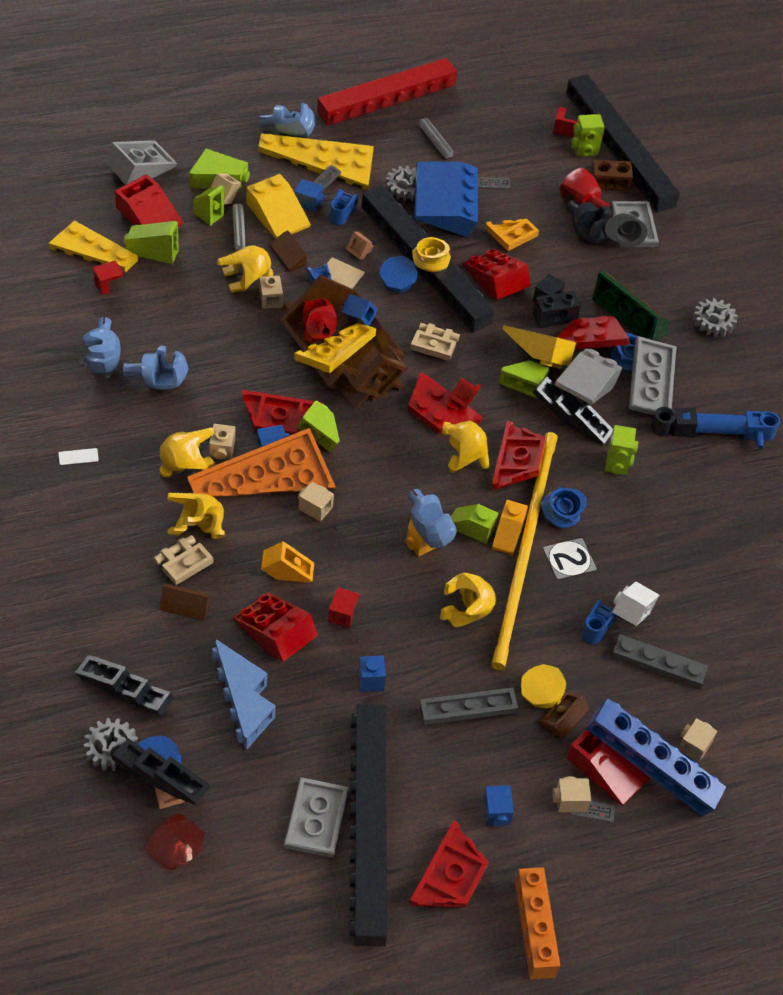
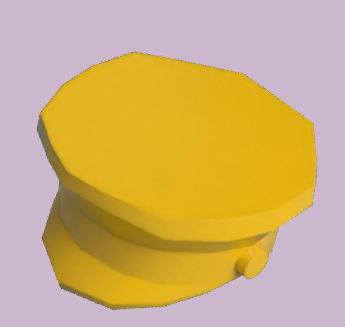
[412,237,451,272]
[521,664,566,709]

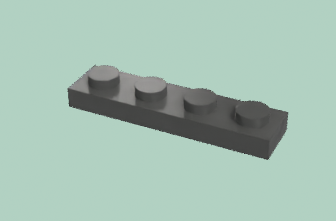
[612,634,708,689]
[419,687,518,725]

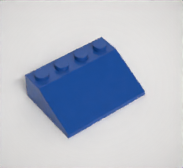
[414,162,478,237]

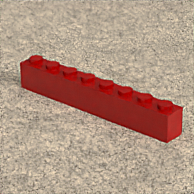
[317,58,457,126]

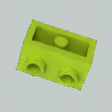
[571,114,604,157]
[605,425,638,475]

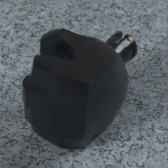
[566,200,611,243]

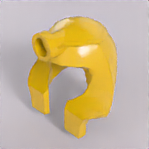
[217,245,273,293]
[442,421,489,473]
[159,427,215,477]
[167,493,225,539]
[440,573,496,627]

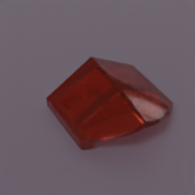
[145,813,205,871]

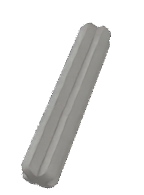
[419,117,453,159]
[233,204,245,250]

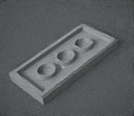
[629,336,677,415]

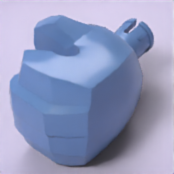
[259,103,315,138]
[83,317,121,375]
[123,346,189,390]
[408,489,457,548]

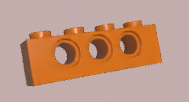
[515,867,560,980]

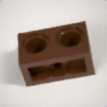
[591,160,633,191]

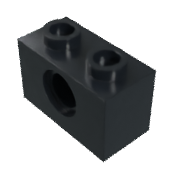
[533,291,581,328]

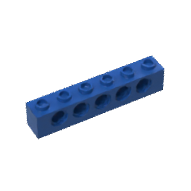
[585,699,726,816]

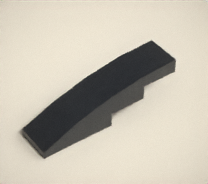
[532,377,613,445]
[75,655,173,716]
[112,738,210,805]

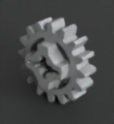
[385,166,416,201]
[692,298,738,337]
[84,718,138,771]

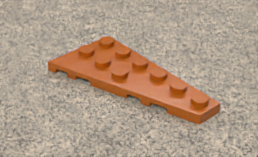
[187,428,336,498]

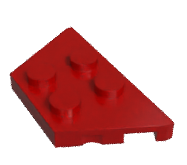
[557,316,630,350]
[408,372,483,434]
[242,390,324,436]
[492,421,547,490]
[409,821,489,908]

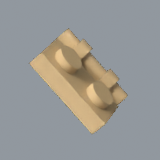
[410,323,460,361]
[153,535,213,585]

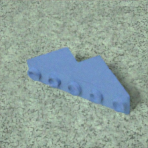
[211,640,276,750]

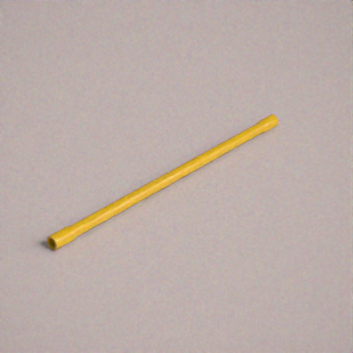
[491,432,558,670]

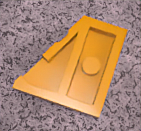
[485,219,539,251]

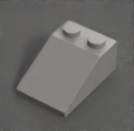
[104,141,178,185]
[555,349,622,404]

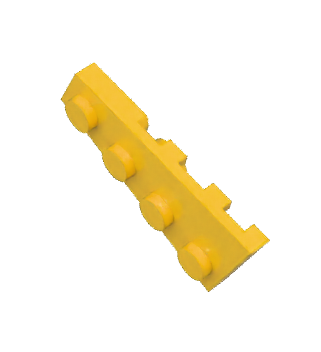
[49,220,138,272]
[295,322,376,373]

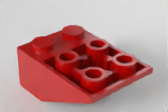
[115,174,184,227]
[462,249,531,300]
[233,592,318,662]
[567,726,650,806]

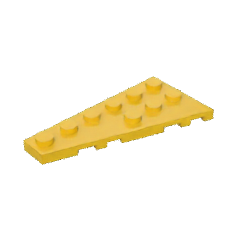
[259,133,374,191]

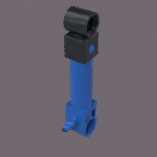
[651,406,780,449]

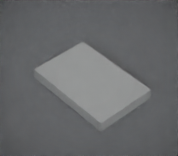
[611,201,659,248]
[284,777,349,858]

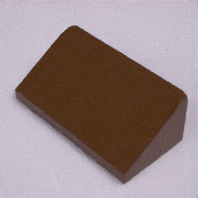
[270,230,307,272]
[160,583,209,620]
[539,691,589,740]

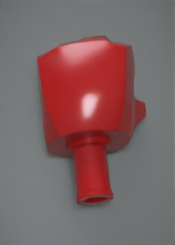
[559,167,610,208]
[303,298,337,343]

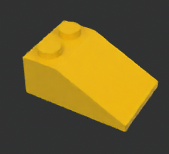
[246,174,310,239]
[503,325,576,369]

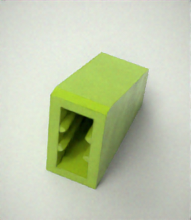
[189,149,250,189]
[123,221,179,264]

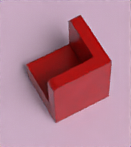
[553,107,577,138]
[93,260,123,295]
[449,378,481,408]
[328,587,359,628]

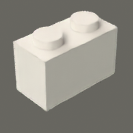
[613,582,659,626]

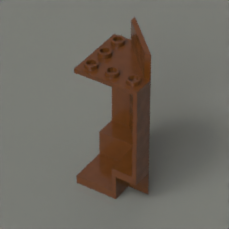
[280,275,408,409]

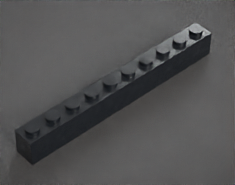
[566,74,680,212]
[361,185,495,333]
[349,704,387,946]

